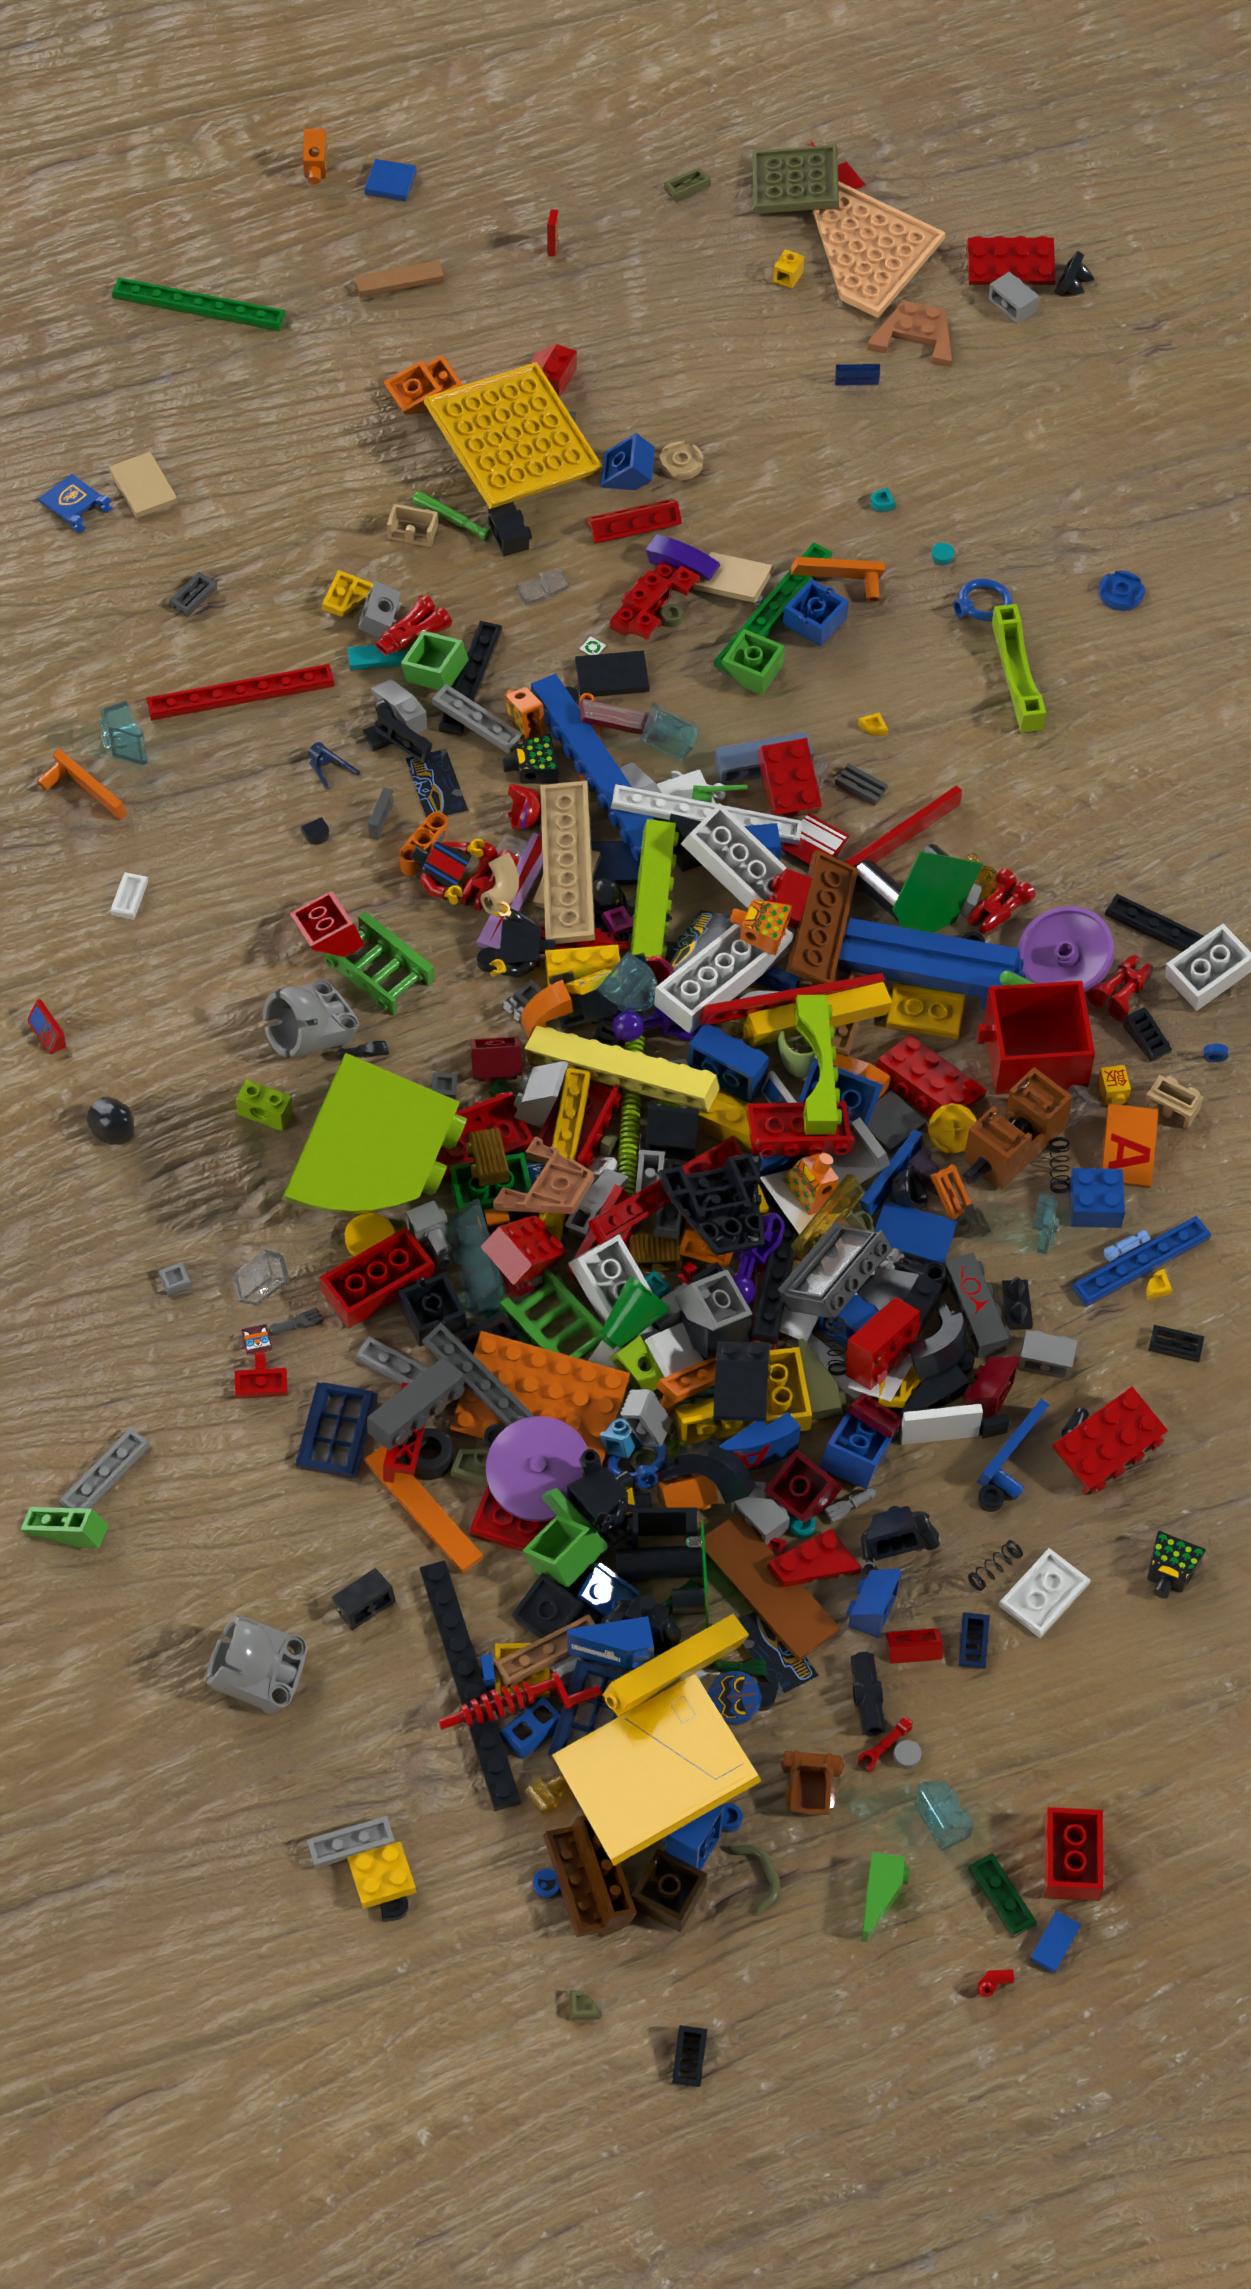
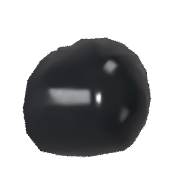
[86,1096,134,1145]

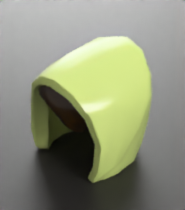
[777,1031,816,1078]

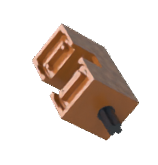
[963,1067,1073,1190]

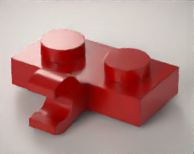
[234,1352,288,1399]

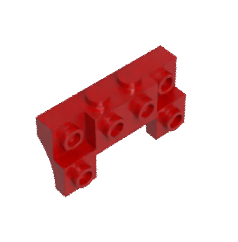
[610,561,700,640]

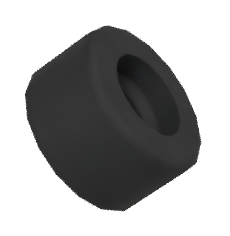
[405,1428,453,1480]

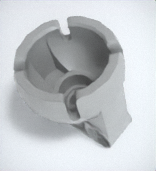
[263,979,359,1058]
[206,1615,307,1715]

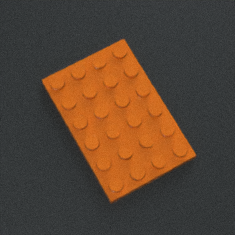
[450,1331,631,1468]

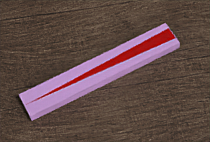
[477,833,543,952]

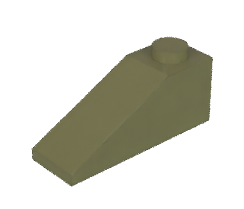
[798,1339,847,1420]

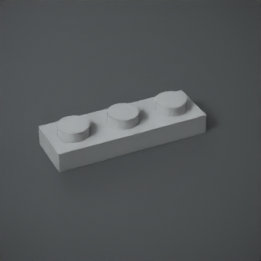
[307,1816,395,1869]

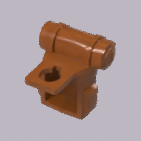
[780,1750,844,1815]

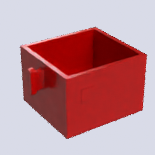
[977,980,1095,1095]

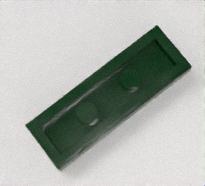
[968,1853,1037,1938]

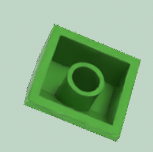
[722,629,785,696]

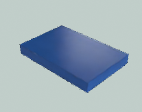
[875,1200,958,1265]

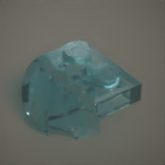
[597,952,658,1012]
[1032,1191,1060,1255]

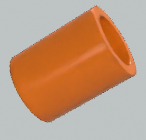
[484,1208,510,1227]

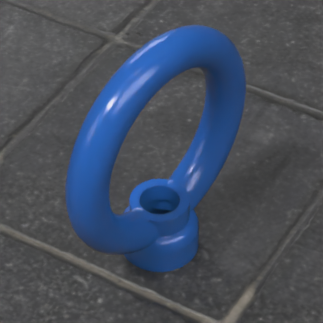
[953,579,1013,621]
[607,1442,668,1490]

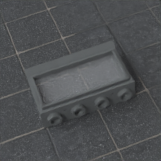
[778,1221,892,1318]

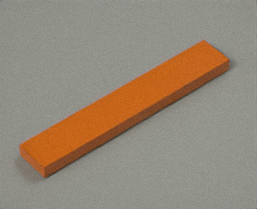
[365,1446,483,1574]

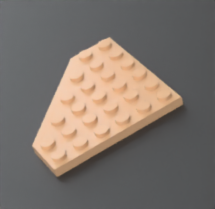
[813,181,946,318]

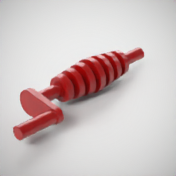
[438,1671,602,1730]

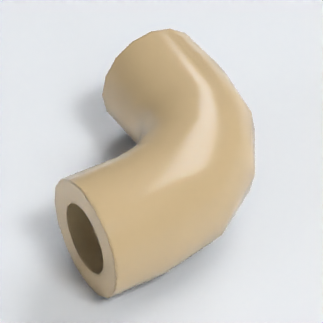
[481,852,519,915]

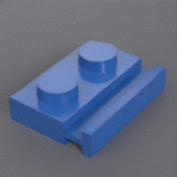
[577,1563,641,1616]

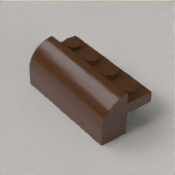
[543,1815,637,1937]

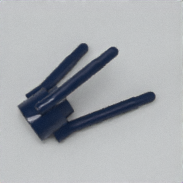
[308,742,360,789]

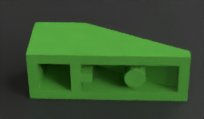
[21,1507,109,1548]
[862,1852,909,1942]

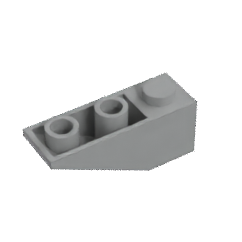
[565,1169,629,1240]

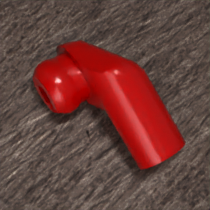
[977,1969,1014,1997]

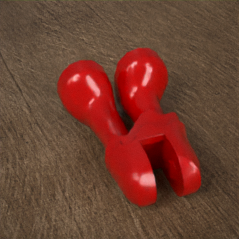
[459,842,519,911]
[967,868,1036,935]
[1087,955,1153,1020]

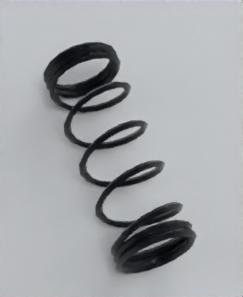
[1050,1137,1070,1193]
[825,1317,847,1376]
[968,1540,1023,1591]

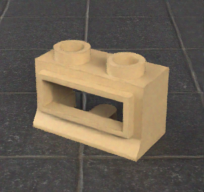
[387,504,438,547]
[1143,1075,1204,1129]

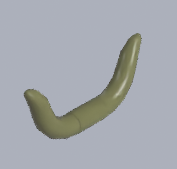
[728,1845,780,1916]

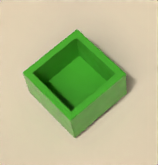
[401,631,469,691]
[522,1515,604,1587]

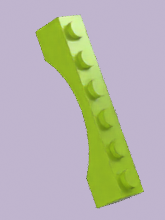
[992,604,1046,733]
[795,995,842,1135]

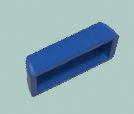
[500,1697,561,1759]

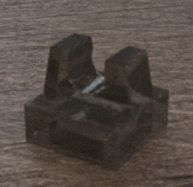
[957,1203,991,1238]

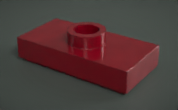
[848,1393,903,1439]

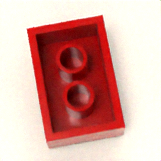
[757,738,822,818]
[481,1215,567,1285]
[846,1297,921,1390]
[1044,1807,1104,1901]

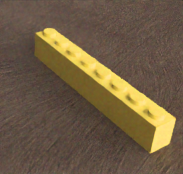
[524,1026,720,1112]

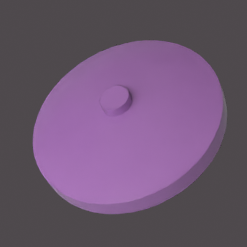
[1017,906,1115,993]
[486,1416,588,1522]

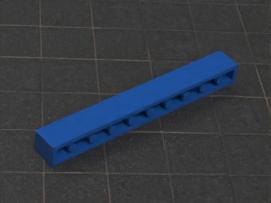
[531,673,654,861]

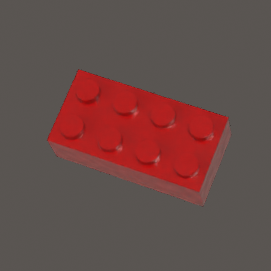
[320,1227,435,1329]

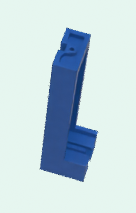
[838,918,1026,1010]

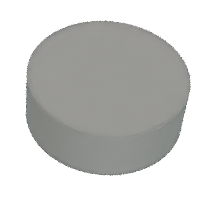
[894,1740,922,1769]

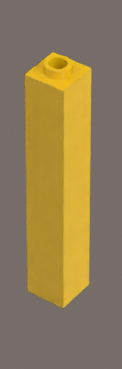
[743,982,892,1047]
[603,1614,749,1717]

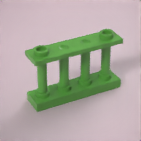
[324,911,435,1015]
[500,1268,604,1359]

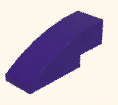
[645,535,720,581]

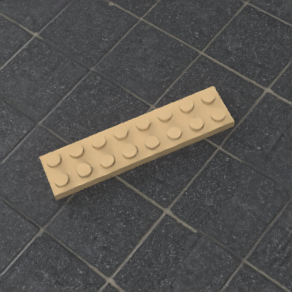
[540,781,595,944]

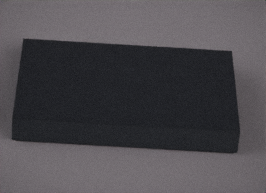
[575,650,650,697]

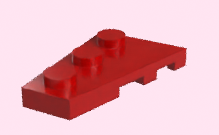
[767,1529,861,1587]

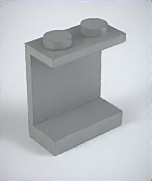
[829,1117,890,1197]

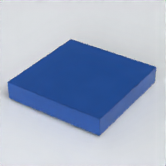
[365,159,417,201]

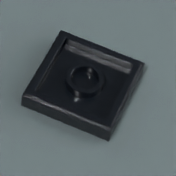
[510,1572,585,1639]

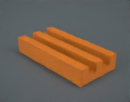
[930,1164,974,1220]

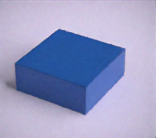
[481,1654,495,1691]

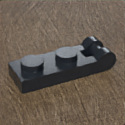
[374,708,432,764]

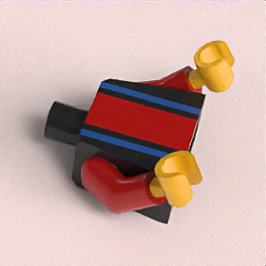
[410,839,485,905]

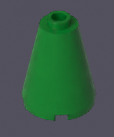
[601,1276,670,1349]

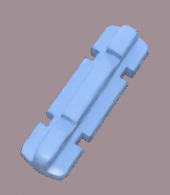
[1103,1230,1150,1262]

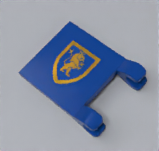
[38,474,112,533]

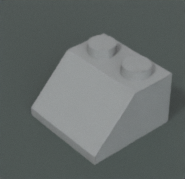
[513,1061,568,1128]
[675,1269,752,1331]

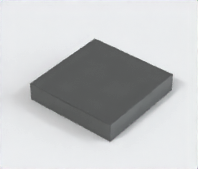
[867,1090,926,1155]

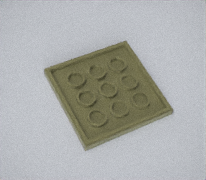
[752,145,839,214]

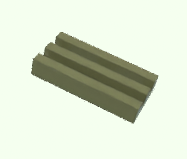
[664,167,711,202]

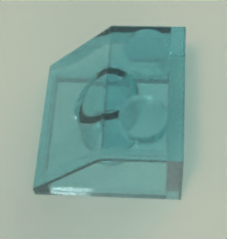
[98,701,148,765]
[641,702,699,761]
[914,1781,974,1851]

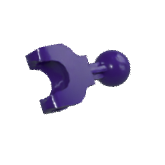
[612,1008,713,1042]
[731,1212,785,1305]

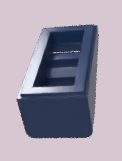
[958,1612,990,1669]

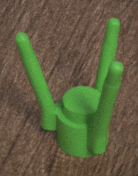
[692,785,748,803]

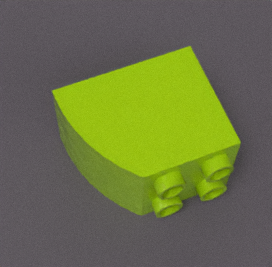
[281,1053,467,1215]

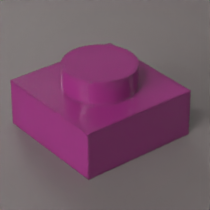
[601,906,633,936]

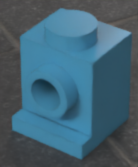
[600,1418,639,1458]

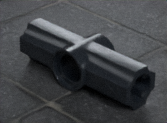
[850,1652,886,1737]

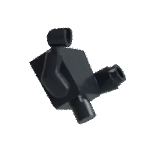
[567,1449,634,1533]
[861,1506,940,1578]
[601,1596,681,1654]

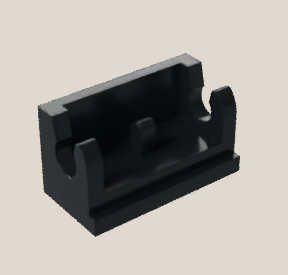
[332,1568,396,1631]

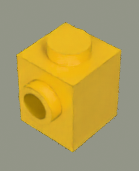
[773,249,805,289]

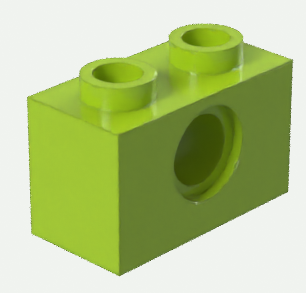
[236,1079,293,1131]
[609,1335,664,1391]

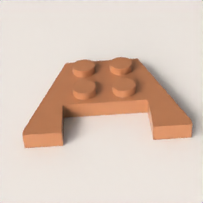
[867,301,952,367]
[493,1137,594,1214]

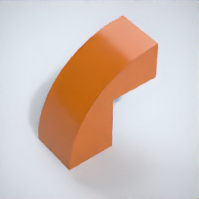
[521,980,573,1040]

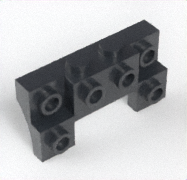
[549,953,655,1029]

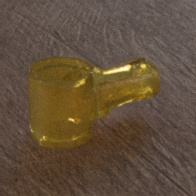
[964,853,997,898]
[524,1772,569,1815]

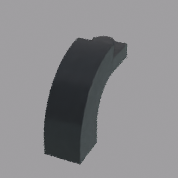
[908,1301,968,1380]
[659,1443,756,1504]

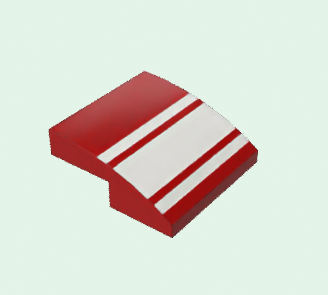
[782,813,850,866]

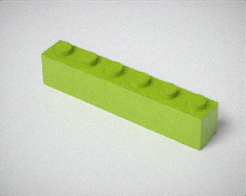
[630,819,679,959]

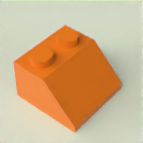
[653,1473,719,1510]

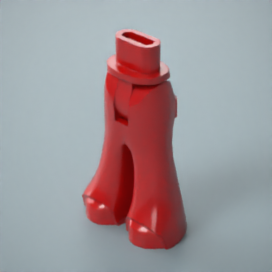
[375,595,452,656]

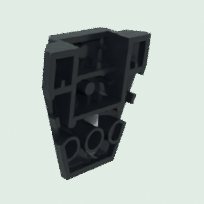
[658,1153,764,1256]

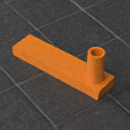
[791,557,885,603]
[37,749,127,820]
[656,1358,716,1418]

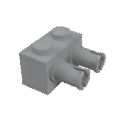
[406,1200,452,1269]

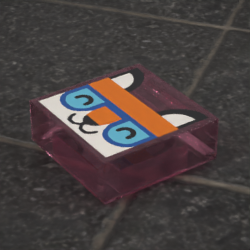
[241,1324,272,1355]

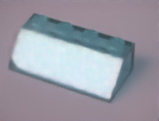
[446,1199,504,1317]

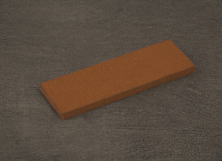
[786,850,858,985]
[697,1513,840,1662]

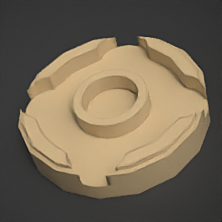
[659,441,704,481]

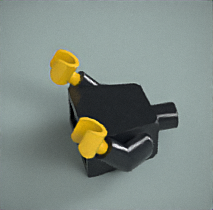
[489,902,556,978]

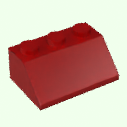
[289,890,365,957]

